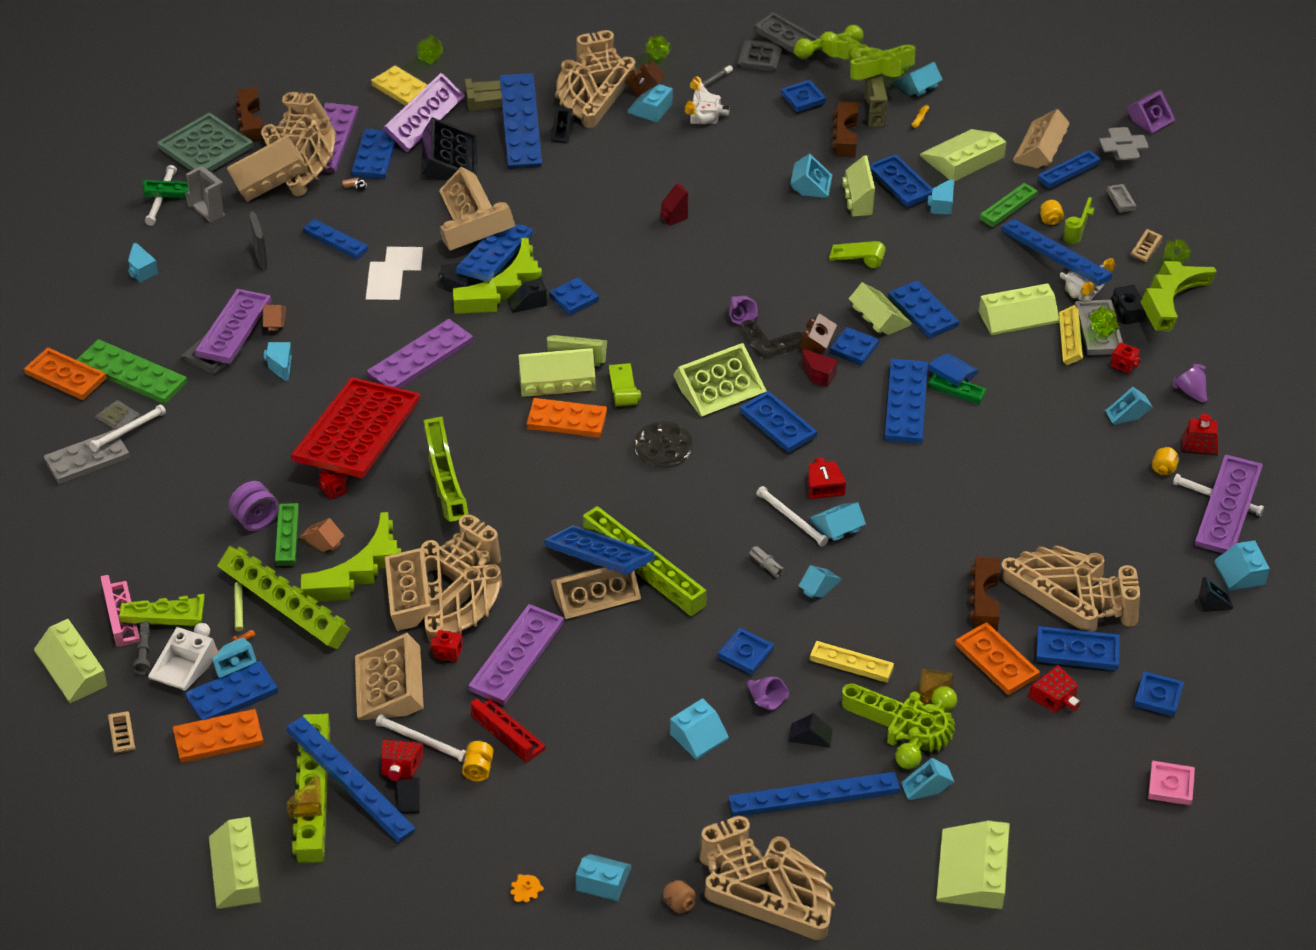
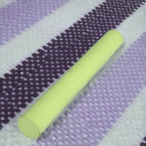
[234,582,243,632]

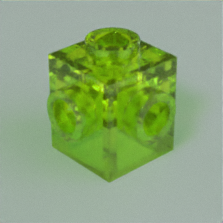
[417,34,443,64]
[646,35,670,60]
[1163,239,1191,263]
[1088,305,1120,338]

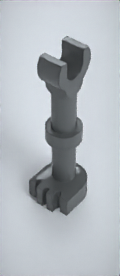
[133,622,151,676]

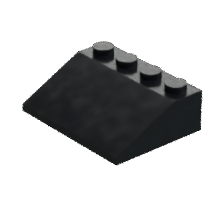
[422,117,478,180]

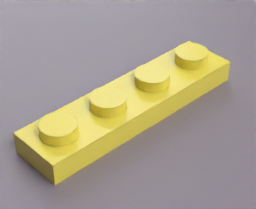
[1059,305,1083,366]
[810,641,894,683]

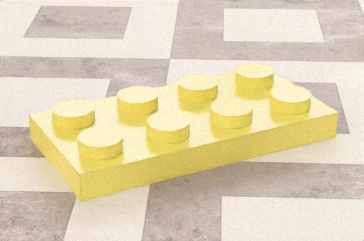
[371,66,427,106]

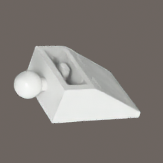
[148,623,218,690]

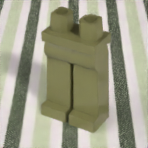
[864,74,887,127]
[465,79,502,112]

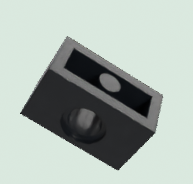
[1111,285,1146,325]

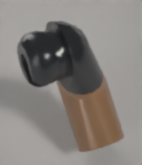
[342,178,367,191]

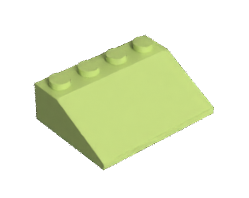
[920,129,1006,182]
[673,343,767,417]
[936,821,1009,909]

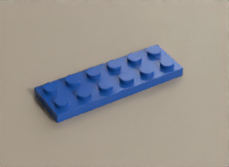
[500,73,542,168]
[456,224,534,282]
[884,359,928,444]
[544,525,654,575]

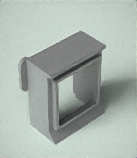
[186,166,225,223]

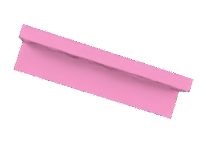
[100,575,140,647]

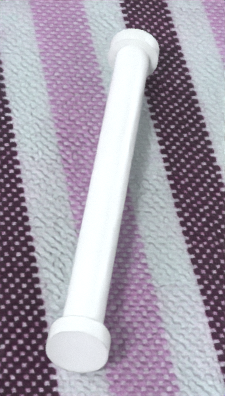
[145,165,177,225]
[89,404,166,452]
[1173,474,1264,517]
[756,486,829,547]
[376,714,466,763]

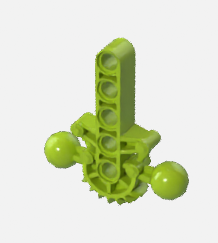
[842,684,958,769]

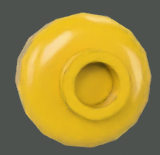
[1039,200,1064,225]
[1152,447,1179,476]

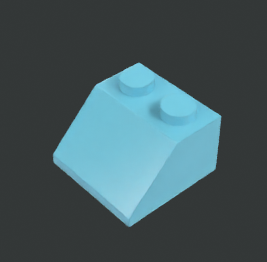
[893,62,943,96]
[628,84,673,122]
[790,153,832,198]
[809,502,866,541]
[1214,540,1270,591]
[670,698,729,760]
[576,854,631,901]

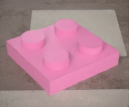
[1148,761,1195,806]

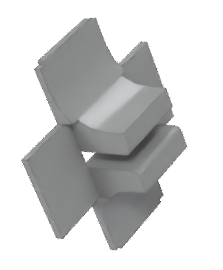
[1099,127,1149,160]

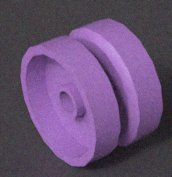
[228,481,280,531]

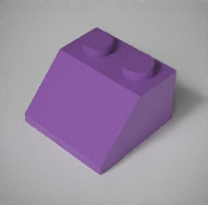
[1126,90,1175,134]

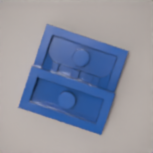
[928,354,979,386]

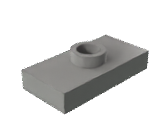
[1107,184,1136,213]

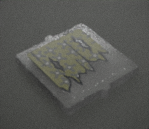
[95,400,141,430]

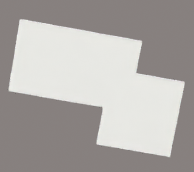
[366,247,423,300]

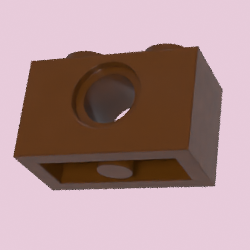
[625,61,666,97]
[800,314,837,355]

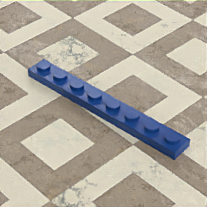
[1002,219,1112,286]
[286,717,415,843]
[728,772,900,817]

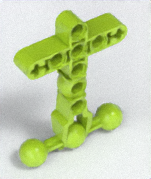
[793,25,915,80]

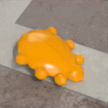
[510,874,543,903]

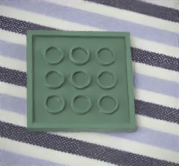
[157,113,254,172]

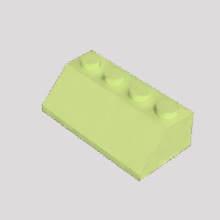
[979,284,1059,335]
[519,348,595,397]
[34,619,107,703]
[209,817,261,909]

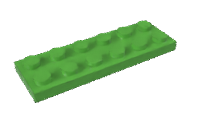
[77,339,188,404]

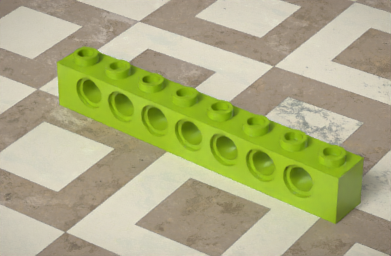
[583,506,707,616]
[217,546,350,649]
[292,714,330,863]

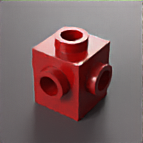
[1110,342,1141,374]
[318,469,348,500]
[430,630,463,662]

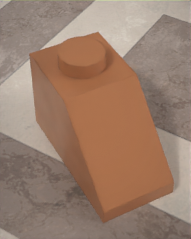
[263,305,286,331]
[298,518,345,552]

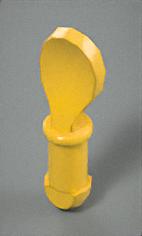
[912,105,929,128]

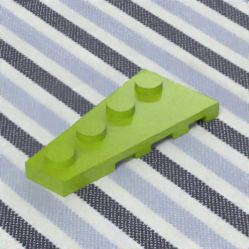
[119,594,204,626]

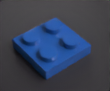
[781,80,826,112]
[549,277,599,316]
[830,327,879,366]
[718,627,774,675]
[1134,671,1184,717]

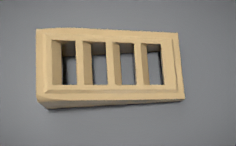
[1130,229,1162,263]
[108,711,135,754]

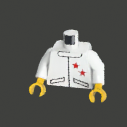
[685,76,730,124]
[1060,258,1116,301]

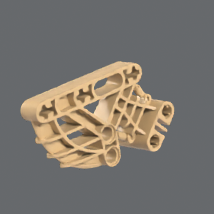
[555,30,635,128]
[261,92,336,197]
[421,515,502,643]
[1001,546,1140,632]
[699,816,835,940]

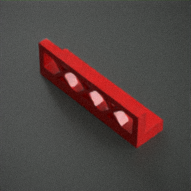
[470,698,546,763]

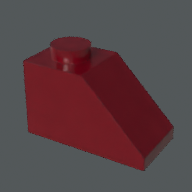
[660,183,688,226]
[802,349,838,387]

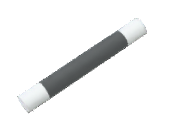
[695,65,733,91]

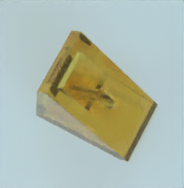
[919,669,954,704]
[286,776,322,818]

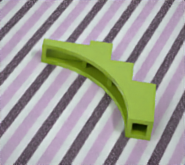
[453,238,542,314]
[1141,261,1217,331]
[423,416,469,522]
[301,512,401,602]

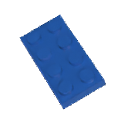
[351,129,397,179]
[869,154,933,207]
[888,280,959,339]
[740,391,817,453]
[1036,626,1120,670]
[185,661,279,721]

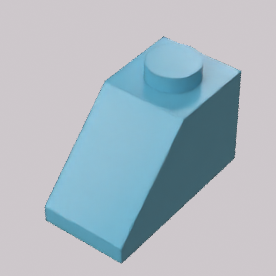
[928,179,954,215]
[128,243,158,283]
[264,342,292,381]
[1105,387,1153,425]
[799,565,841,598]
[212,638,257,678]
[901,758,954,800]

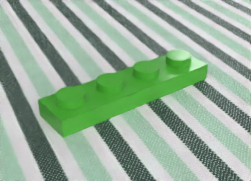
[980,183,1038,227]
[275,503,299,566]

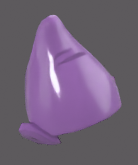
[728,296,759,325]
[1173,364,1207,403]
[747,676,789,710]

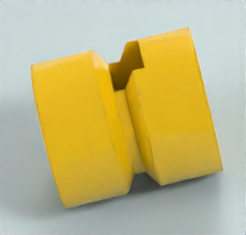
[462,741,494,782]

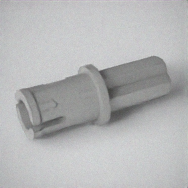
[750,546,784,578]

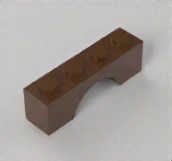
[235,87,265,142]
[832,102,858,158]
[970,556,999,630]

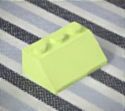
[842,156,875,216]
[849,282,912,335]
[547,335,607,366]

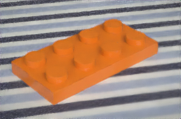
[24,347,107,400]
[527,398,607,438]
[955,622,1040,696]
[173,709,264,763]

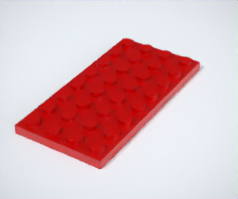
[291,377,421,478]

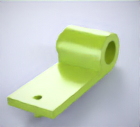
[1063,197,1094,244]
[829,241,886,268]
[609,363,641,407]

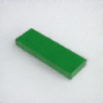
[142,180,189,198]
[928,373,987,405]

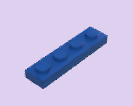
[1038,150,1101,189]
[303,219,368,260]

